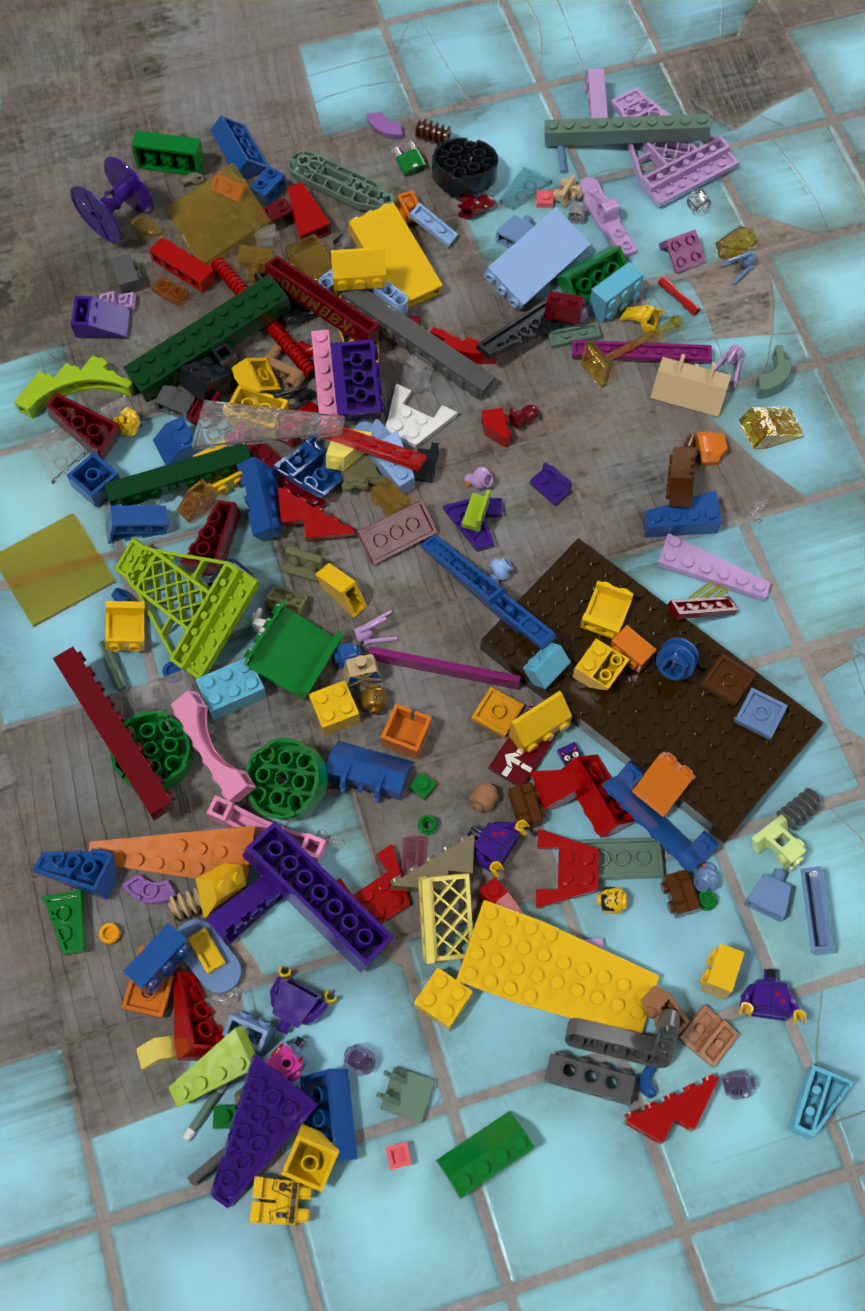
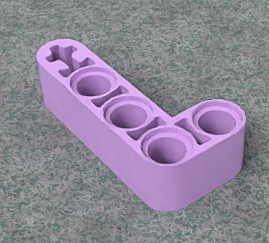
[584,68,608,118]

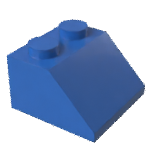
[153,416,199,465]

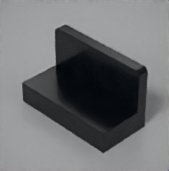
[413,442,439,483]

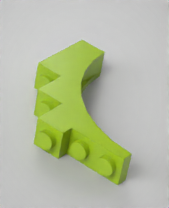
[14,355,135,419]

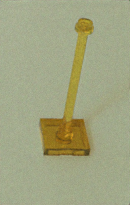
[581,315,682,388]

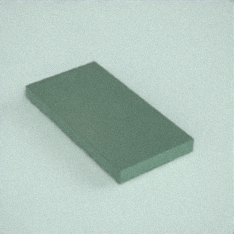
[579,837,664,880]

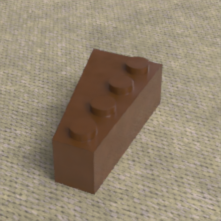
[666,447,696,508]

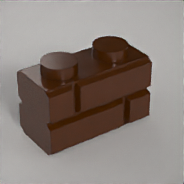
[508,782,546,830]
[660,869,701,919]

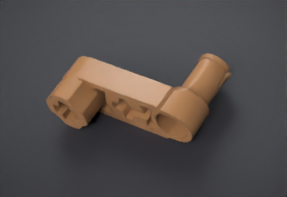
[262,344,306,390]

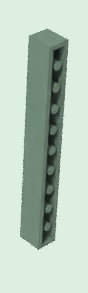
[544,114,710,146]

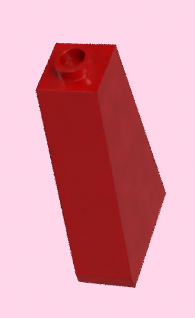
[287,182,331,247]

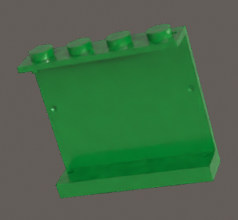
[243,599,344,701]

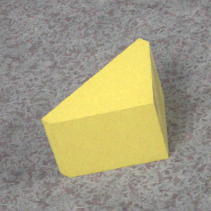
[136,1035,177,1070]

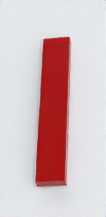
[320,422,427,471]

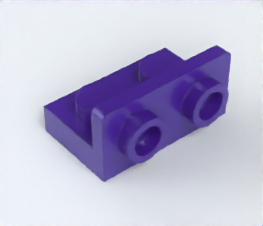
[529,462,572,506]

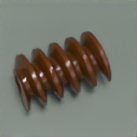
[415,118,451,144]

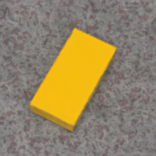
[187,927,226,975]

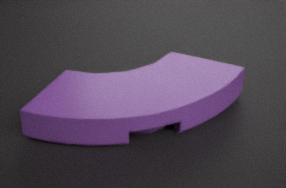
[366,112,403,139]
[122,873,177,904]

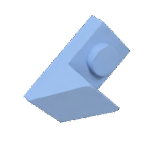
[355,418,391,440]

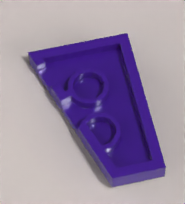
[443,499,494,551]

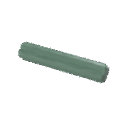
[99,640,127,691]

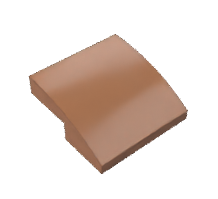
[678,1005,740,1068]

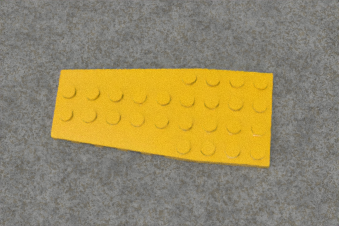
[456,900,659,1034]

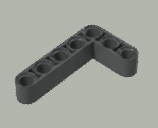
[565,1009,680,1068]

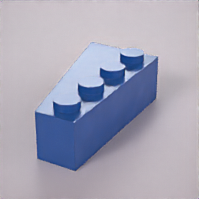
[237,457,282,542]
[642,491,722,538]

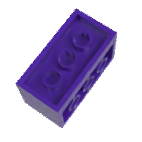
[330,339,384,422]

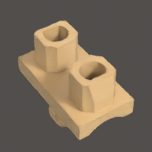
[553,174,583,208]

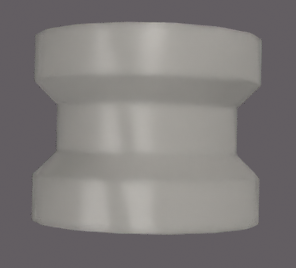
[568,202,586,224]

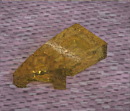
[130,212,162,236]

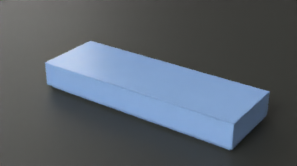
[409,202,458,248]

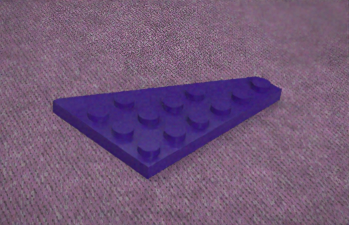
[210,1053,318,1209]

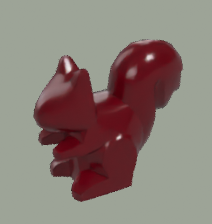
[458,194,495,220]

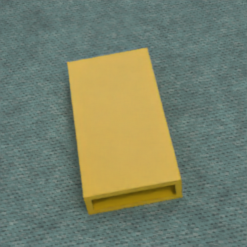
[348,202,443,309]

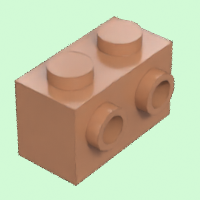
[640,986,690,1034]

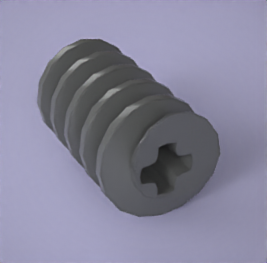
[776,788,821,830]

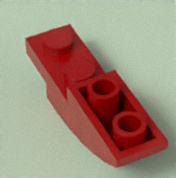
[430,326,497,364]

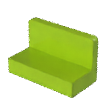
[462,490,490,532]

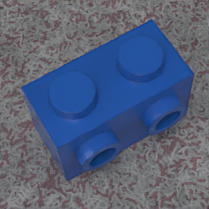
[249,166,286,206]

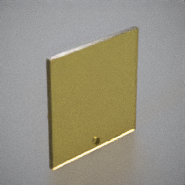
[167,163,271,265]
[0,513,116,628]

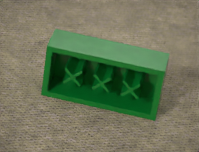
[131,130,205,175]

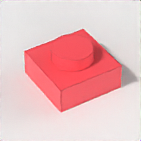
[536,190,554,208]
[385,1142,412,1170]

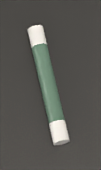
[182,1083,227,1142]

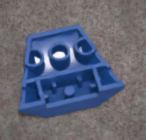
[273,433,343,497]

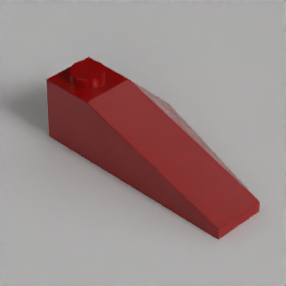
[174,970,225,1061]

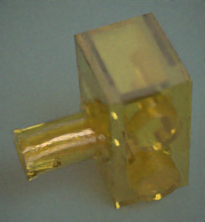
[237,244,276,284]

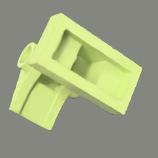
[751,815,806,871]

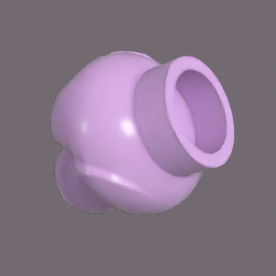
[464,467,494,489]

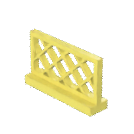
[418,873,473,964]

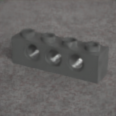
[544,1051,636,1106]

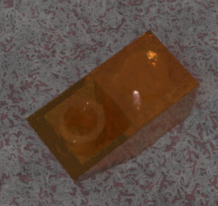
[177,479,217,523]

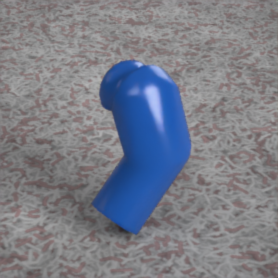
[638,1065,657,1098]

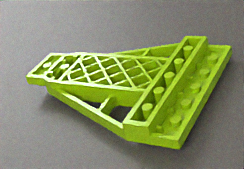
[114,537,261,679]

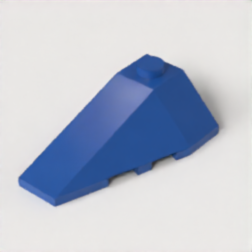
[32,849,116,900]

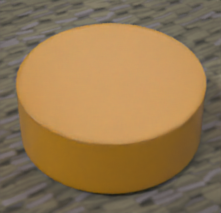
[99,923,121,945]

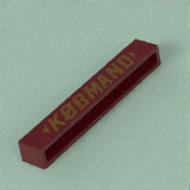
[265,256,380,343]

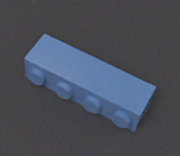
[800,866,836,955]

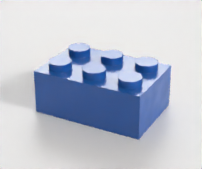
[123,923,192,996]

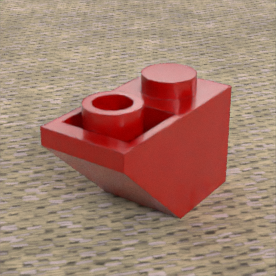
[481,407,512,448]

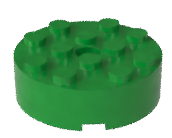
[110,711,194,791]
[245,738,328,821]

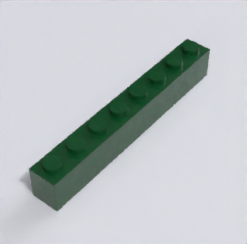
[104,442,251,506]

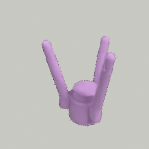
[714,345,743,388]
[354,610,398,645]

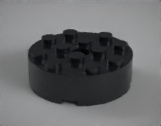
[432,138,498,196]

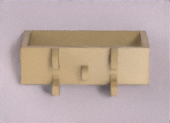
[650,354,731,417]

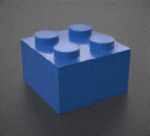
[66,452,120,507]

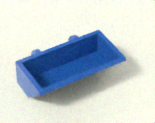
[326,740,413,803]

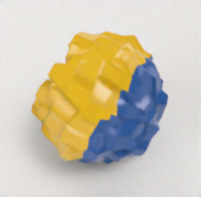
[113,407,143,437]

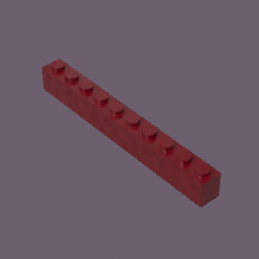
[52,647,175,821]

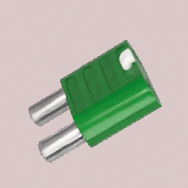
[393,141,427,176]

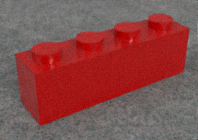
[149,237,216,293]

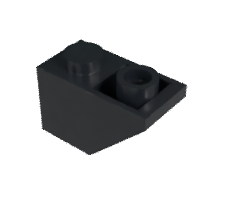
[211,342,239,387]

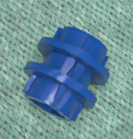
[656,637,699,681]

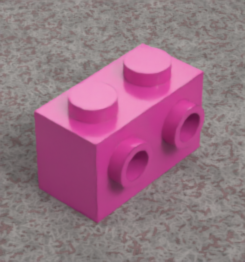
[266,1045,304,1082]

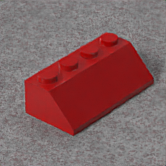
[561,754,636,838]

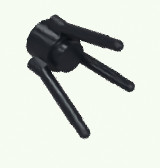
[273,385,311,413]

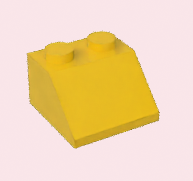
[231,357,281,392]
[195,863,246,918]
[281,1124,339,1192]

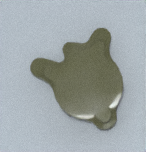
[340,455,386,492]

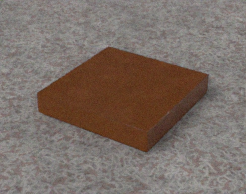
[701,653,756,707]

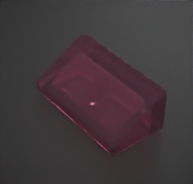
[401,836,428,877]

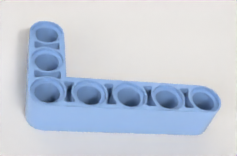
[318,269,408,315]

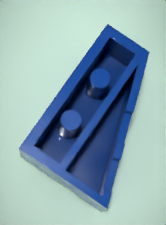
[106,504,169,544]

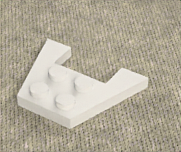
[386,384,458,448]

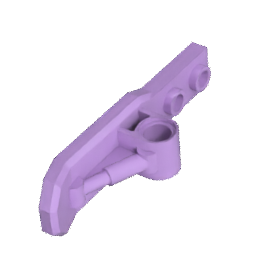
[579,176,637,258]

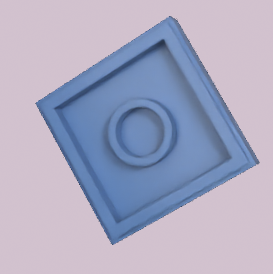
[734,688,788,740]

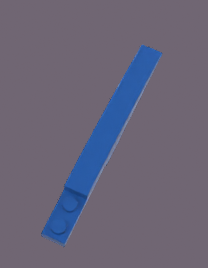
[421,534,556,650]

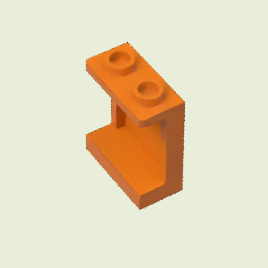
[632,752,696,817]

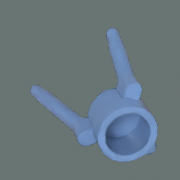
[720,251,757,285]

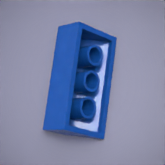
[210,115,269,179]
[300,1069,358,1164]

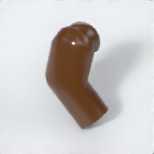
[684,435,699,459]

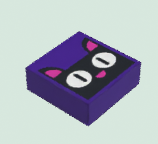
[557,742,582,766]

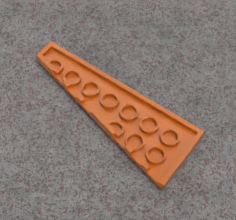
[88,826,256,887]

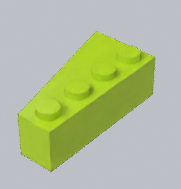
[168,1025,255,1108]

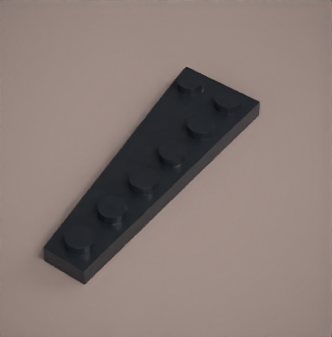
[476,299,570,359]

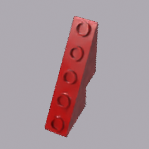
[278,487,356,542]
[623,1074,720,1145]

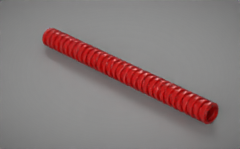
[211,256,315,379]

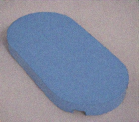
[177,919,242,994]

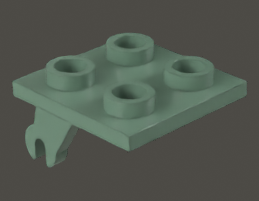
[376,1067,435,1124]

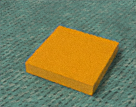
[471,687,524,738]

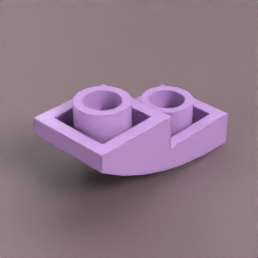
[99,291,136,310]

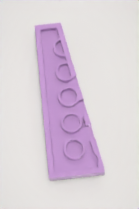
[657,533,771,601]

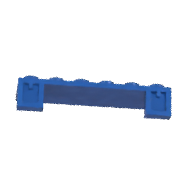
[602,761,720,872]

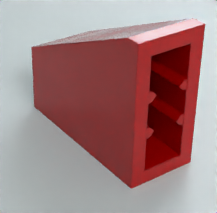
[530,769,592,809]

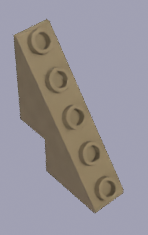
[390,834,475,895]

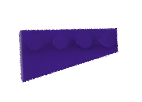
[206,875,284,946]

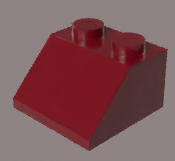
[545,291,587,324]

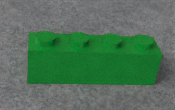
[556,246,627,303]
[436,1111,535,1199]

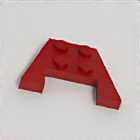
[536,829,599,909]
[337,844,410,925]

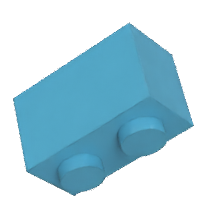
[523,642,571,689]

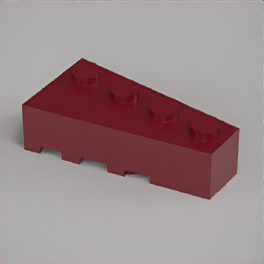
[46,392,121,460]
[180,500,241,576]

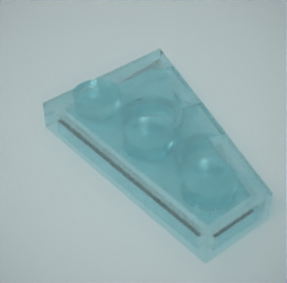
[499,166,552,210]

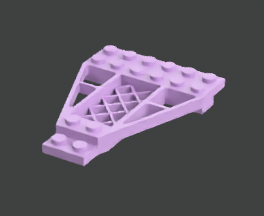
[611,87,739,208]

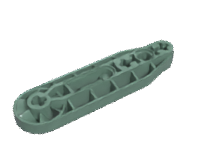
[288,151,396,211]

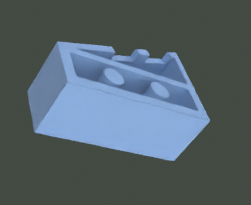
[368,430,415,497]

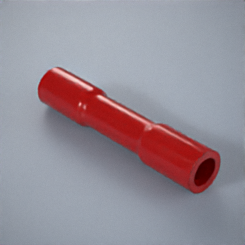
[658,276,701,316]

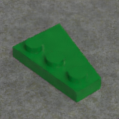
[42,890,86,956]

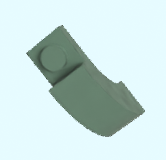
[755,345,792,399]

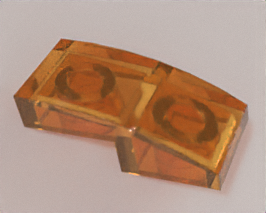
[151,275,189,306]

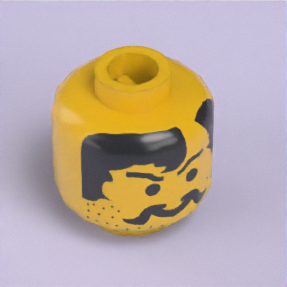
[597,887,628,914]

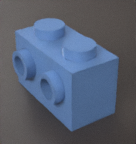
[222,1010,276,1052]

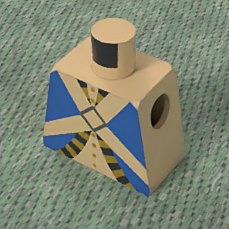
[343,654,382,690]

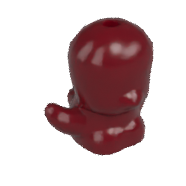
[509,404,539,429]

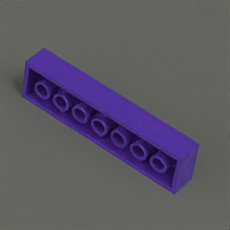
[242,821,394,973]

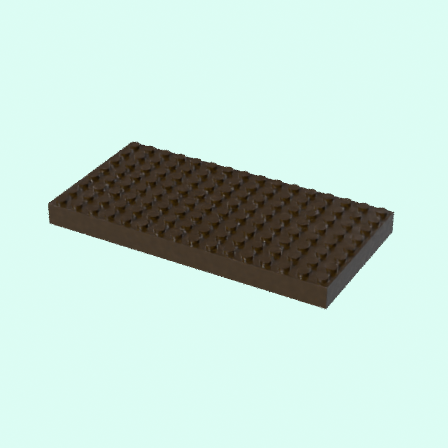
[480,538,824,844]

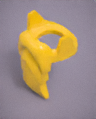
[619,304,664,334]

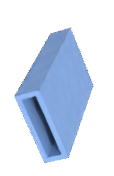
[483,207,591,312]

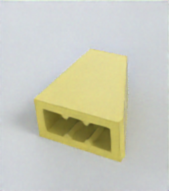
[326,428,372,471]

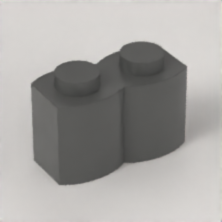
[154,385,196,420]

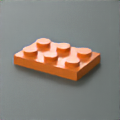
[121,946,179,1019]

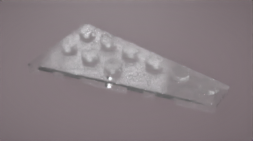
[28,395,134,485]

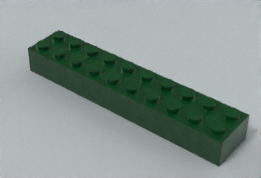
[123,274,292,403]

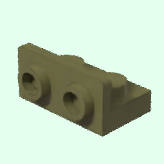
[283,546,324,582]
[265,585,309,617]

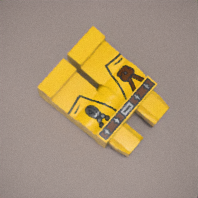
[249,1177,313,1226]

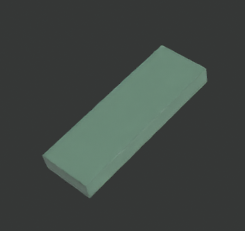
[547,322,602,349]

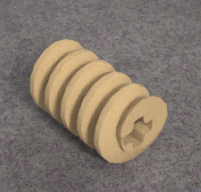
[168,888,201,922]

